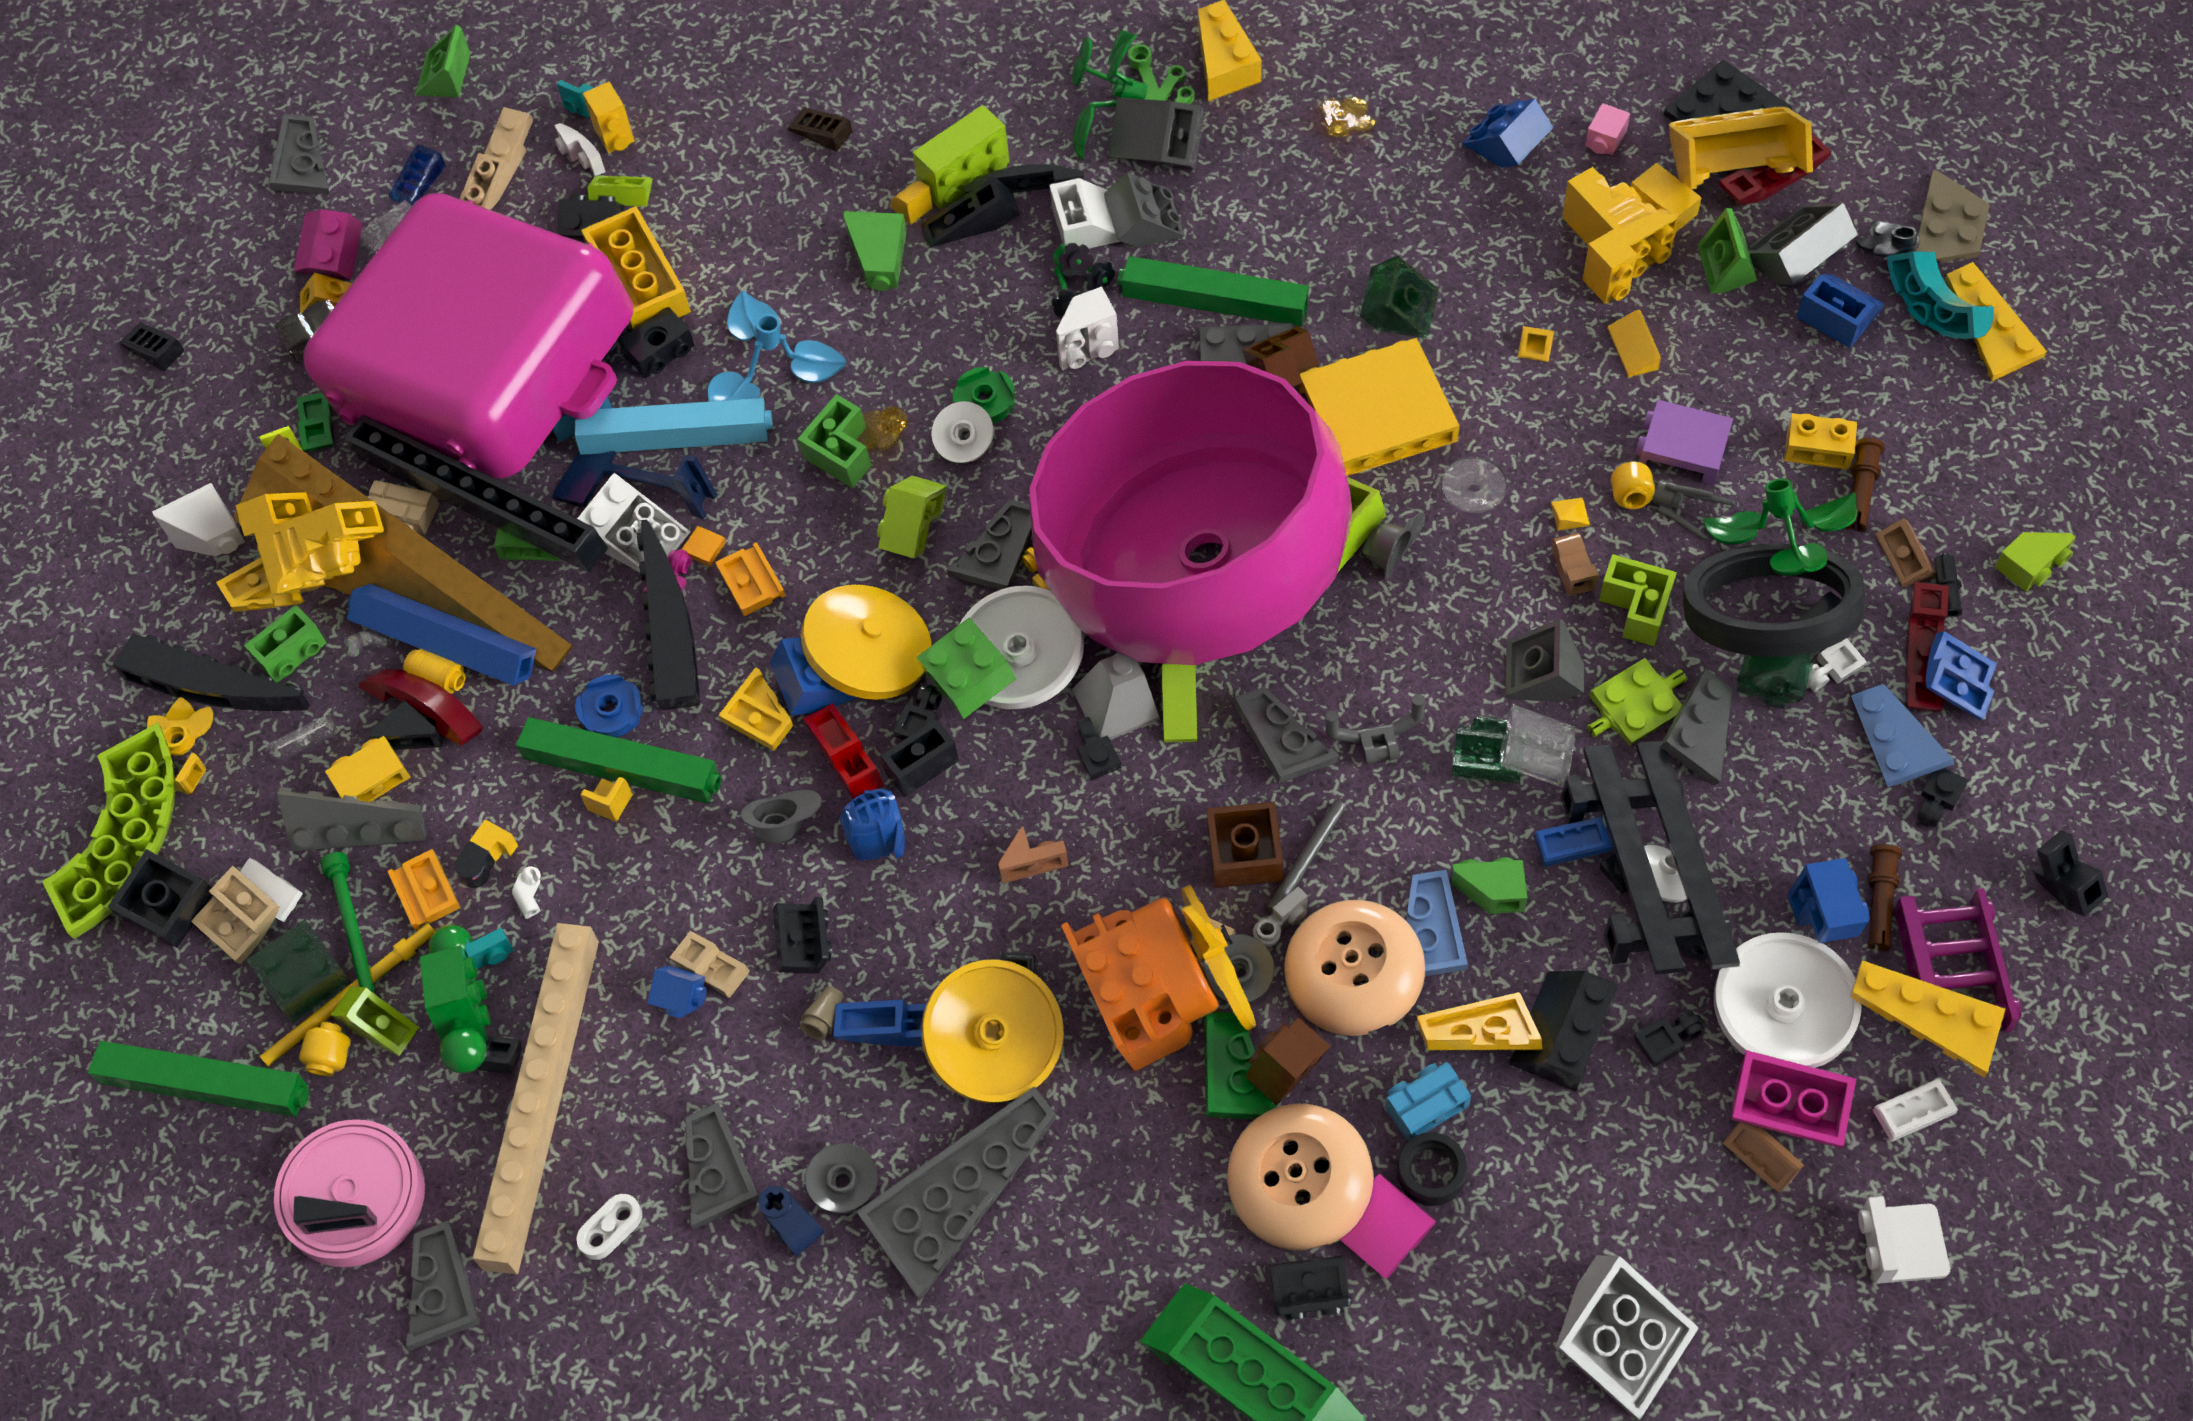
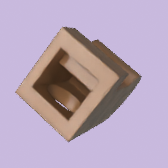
[1551,533,1599,596]

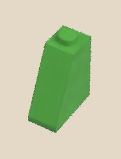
[843,211,907,291]

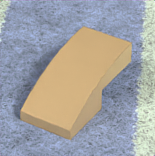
[669,931,750,998]

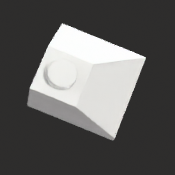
[152,483,245,556]

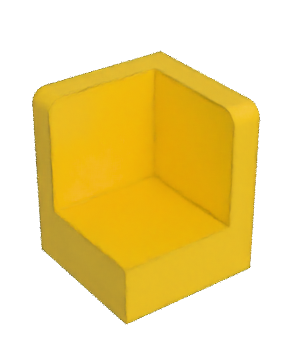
[580,777,633,822]

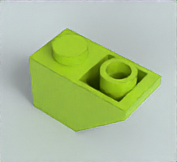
[1995,532,2076,591]

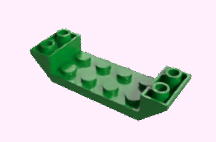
[1139,1283,1366,1421]

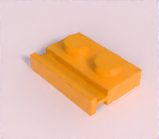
[715,542,786,616]
[388,849,461,930]

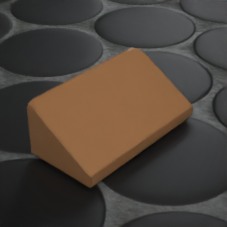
[1875,518,1937,587]

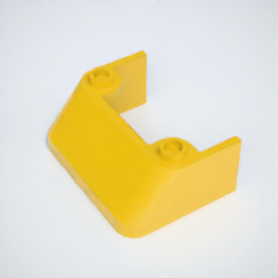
[1669,107,1813,189]

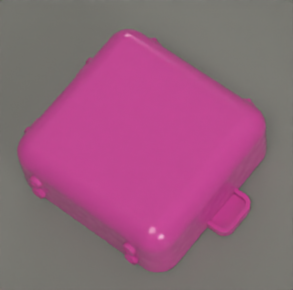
[303,193,633,479]

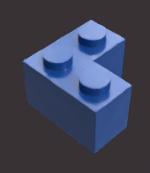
[1787,858,1870,943]

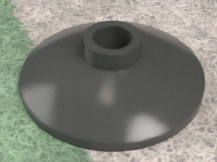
[1204,934,1274,1003]
[805,1143,878,1214]

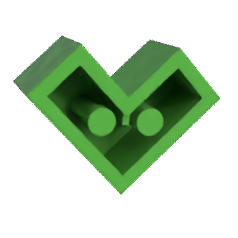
[797,394,872,489]

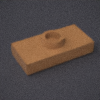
[1723,1122,1804,1194]

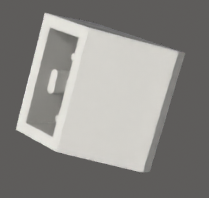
[1050,178,1120,248]
[1056,287,1119,370]

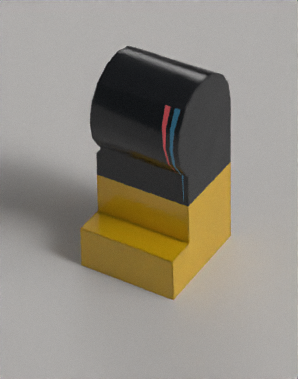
[455,820,518,888]

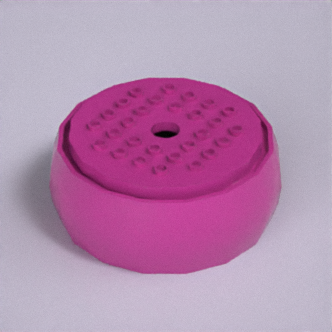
[1029,361,1352,665]

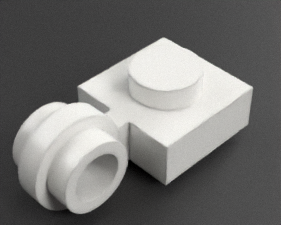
[1801,638,1867,692]

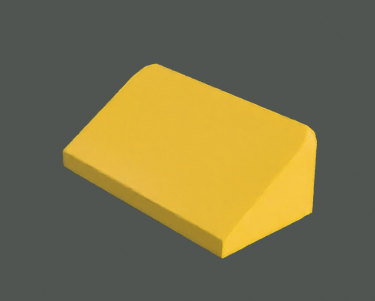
[1607,310,1661,377]

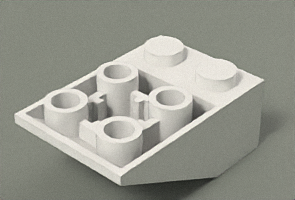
[577,473,691,572]

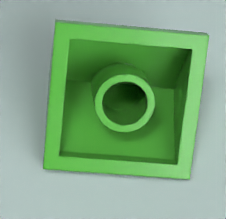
[415,25,471,97]
[1697,208,1757,294]

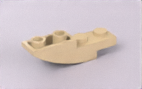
[460,107,534,210]

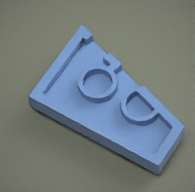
[1851,684,1955,787]
[1406,870,1468,976]

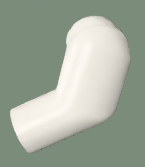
[512,866,541,919]

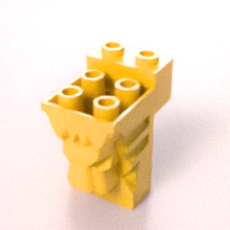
[1562,167,1679,304]
[235,492,384,595]

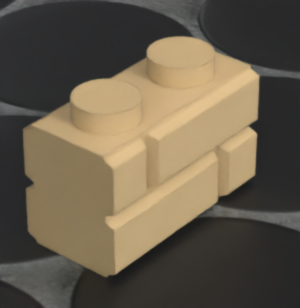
[367,480,439,535]

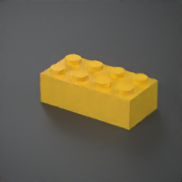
[581,206,691,331]

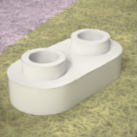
[577,1194,642,1260]

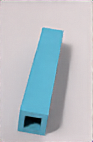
[575,398,773,455]

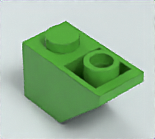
[1451,857,1527,914]

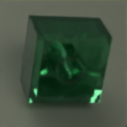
[246,919,352,1024]

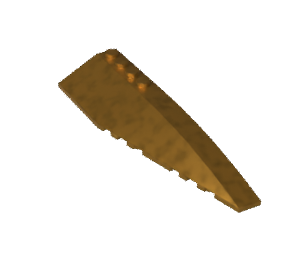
[233,434,574,672]

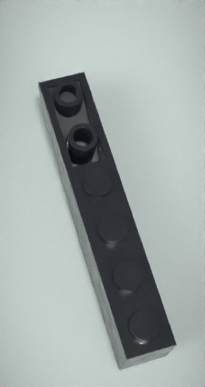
[637,519,700,711]
[113,633,310,711]

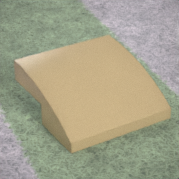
[191,866,280,964]

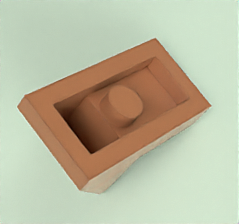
[998,827,1068,883]

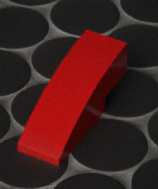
[804,703,884,799]

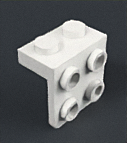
[1858,1196,1950,1284]

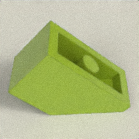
[331,986,419,1056]

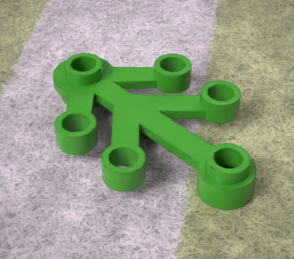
[1112,44,1195,104]

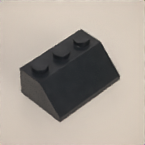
[1509,971,1619,1092]

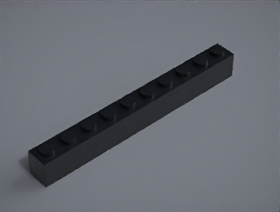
[343,415,608,573]

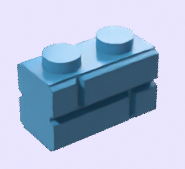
[1385,1062,1471,1142]

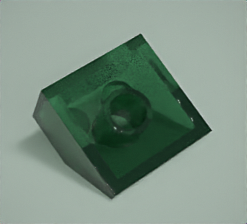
[1360,255,1439,338]

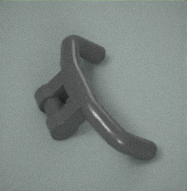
[1326,694,1425,765]

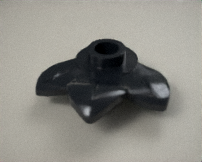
[1855,222,1920,257]

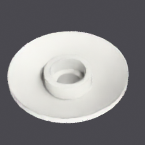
[932,402,994,463]
[1644,845,1687,903]

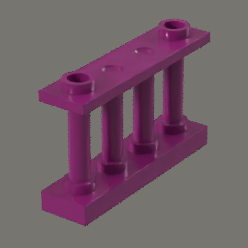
[1893,888,2022,1032]

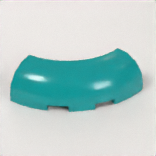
[1887,251,1994,339]

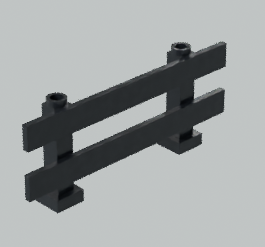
[1561,741,1740,975]

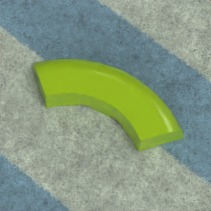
[42,723,175,939]

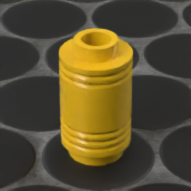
[403,649,466,694]

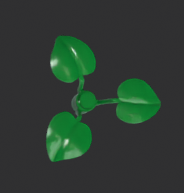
[1072,30,1147,160]
[1703,478,1857,576]

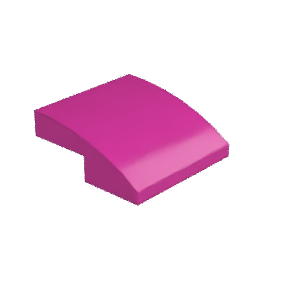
[1340,1174,1437,1279]

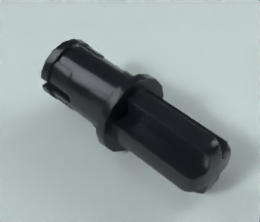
[1934,553,1963,617]

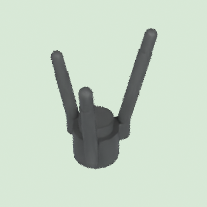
[1652,479,1735,541]

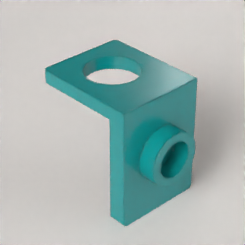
[557,80,594,118]

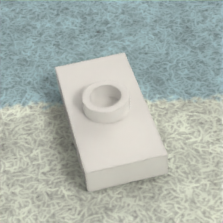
[1873,1078,1958,1142]

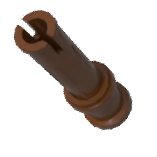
[1846,437,1885,532]
[1867,844,1902,951]

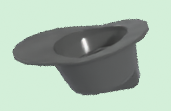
[1362,512,1425,579]
[741,790,822,843]

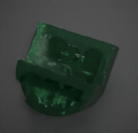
[1452,716,1524,783]

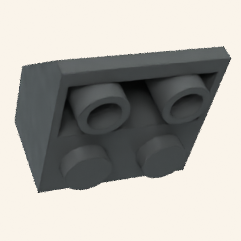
[1104,172,1185,248]

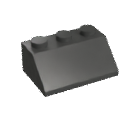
[1748,203,1858,287]

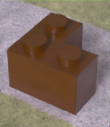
[1242,326,1319,387]
[1245,1017,1331,1106]

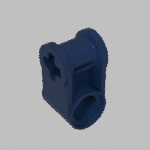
[758,1185,824,1257]

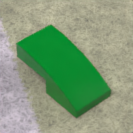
[296,393,335,452]

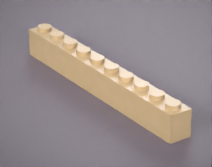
[473,923,599,1275]

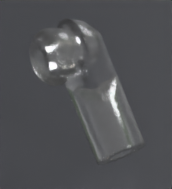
[343,629,394,657]

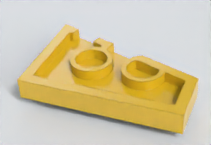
[1417,992,1542,1050]

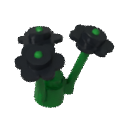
[1052,243,1115,316]

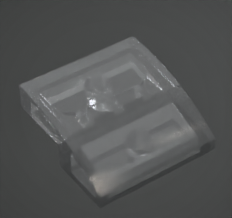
[1501,704,1575,788]

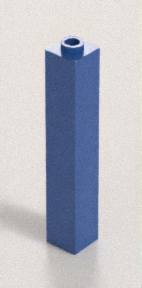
[347,584,537,686]

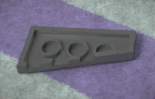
[277,787,426,851]

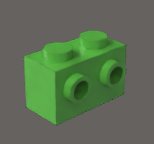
[244,605,327,683]

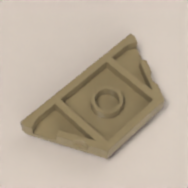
[1914,170,1990,263]

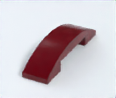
[1719,133,1832,205]
[1905,582,1949,712]
[359,669,483,746]

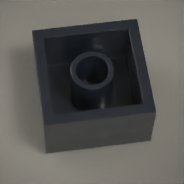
[108,849,213,948]

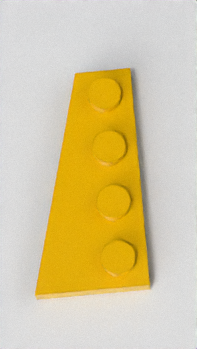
[1945,262,2047,382]
[1850,961,2005,1078]

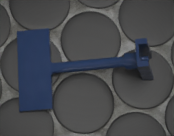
[552,451,718,519]

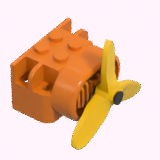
[1061,885,1256,1071]

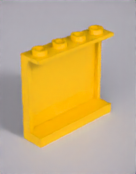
[1299,338,1459,476]

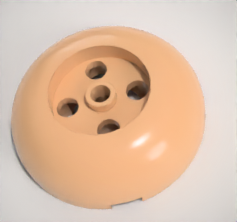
[1284,900,1425,1036]
[1227,1103,1374,1251]

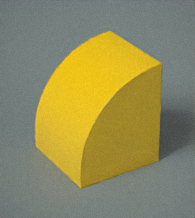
[891,181,933,225]

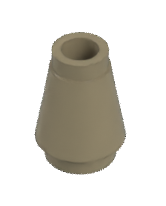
[800,986,844,1040]

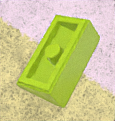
[587,175,653,206]

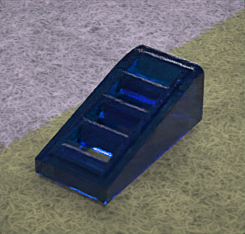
[388,144,446,207]

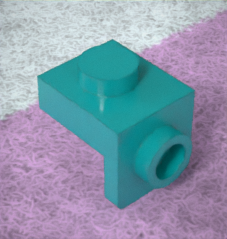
[462,927,514,969]

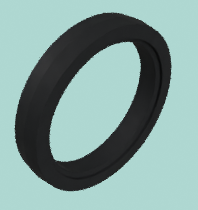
[1683,543,1866,657]

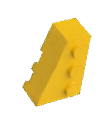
[1198,0,1262,102]

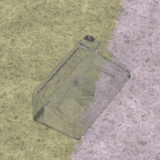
[267,714,339,762]

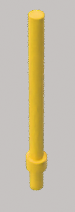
[260,923,435,1067]

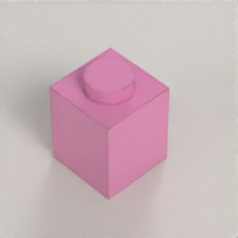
[1585,103,1630,156]

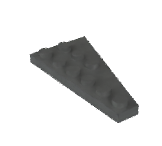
[857,1087,1056,1302]

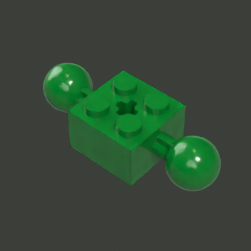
[420,924,491,1073]

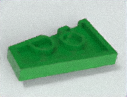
[1204,1012,1276,1120]

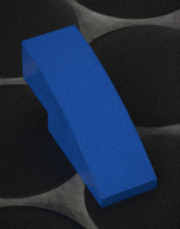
[833,999,927,1046]

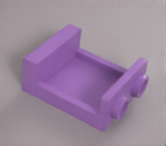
[1635,400,1733,485]

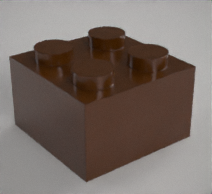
[1206,801,1283,888]

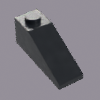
[921,176,1020,247]

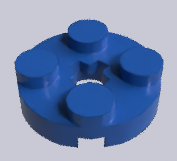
[575,675,643,737]

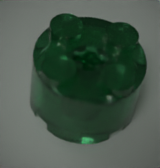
[1736,653,1815,709]

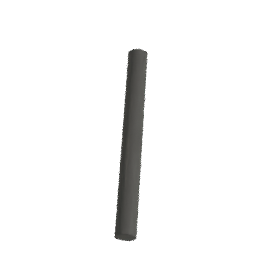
[1266,800,1346,914]

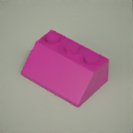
[1731,1050,1856,1149]

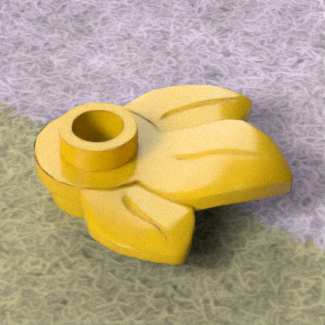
[147,697,214,756]

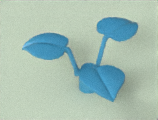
[708,291,846,402]

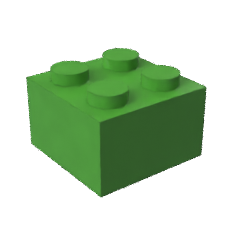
[916,617,1016,719]

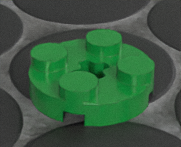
[953,367,1016,424]

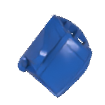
[840,789,906,861]

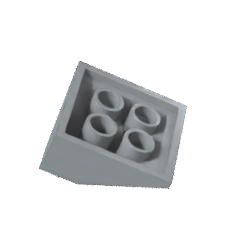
[1556,1255,1698,1420]

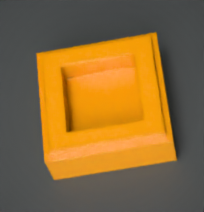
[682,526,726,567]

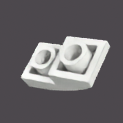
[554,123,605,176]
[240,858,303,922]

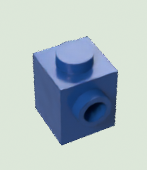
[647,965,707,1017]

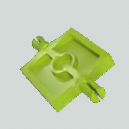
[1587,658,1687,746]

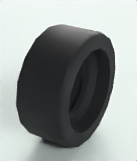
[1397,1132,1468,1206]

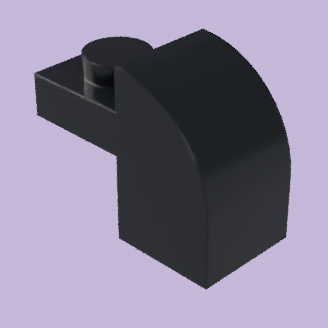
[2033,830,2108,917]

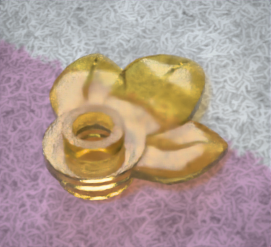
[1321,97,1377,137]
[856,406,909,451]

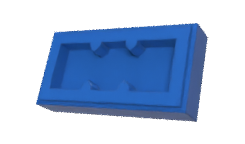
[1534,817,1612,867]

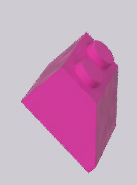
[293,209,363,280]

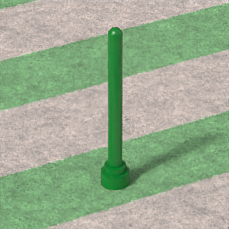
[320,852,375,993]

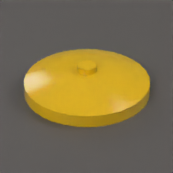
[801,585,932,700]
[921,960,1064,1103]

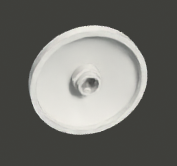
[959,586,1084,709]
[1713,932,1862,1068]

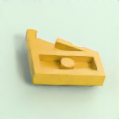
[216,558,305,612]
[719,667,793,751]

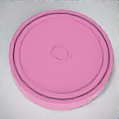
[274,1120,425,1267]

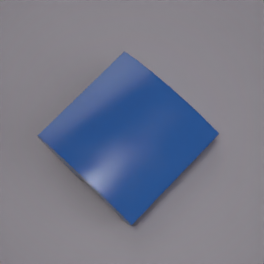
[1926,631,1997,720]

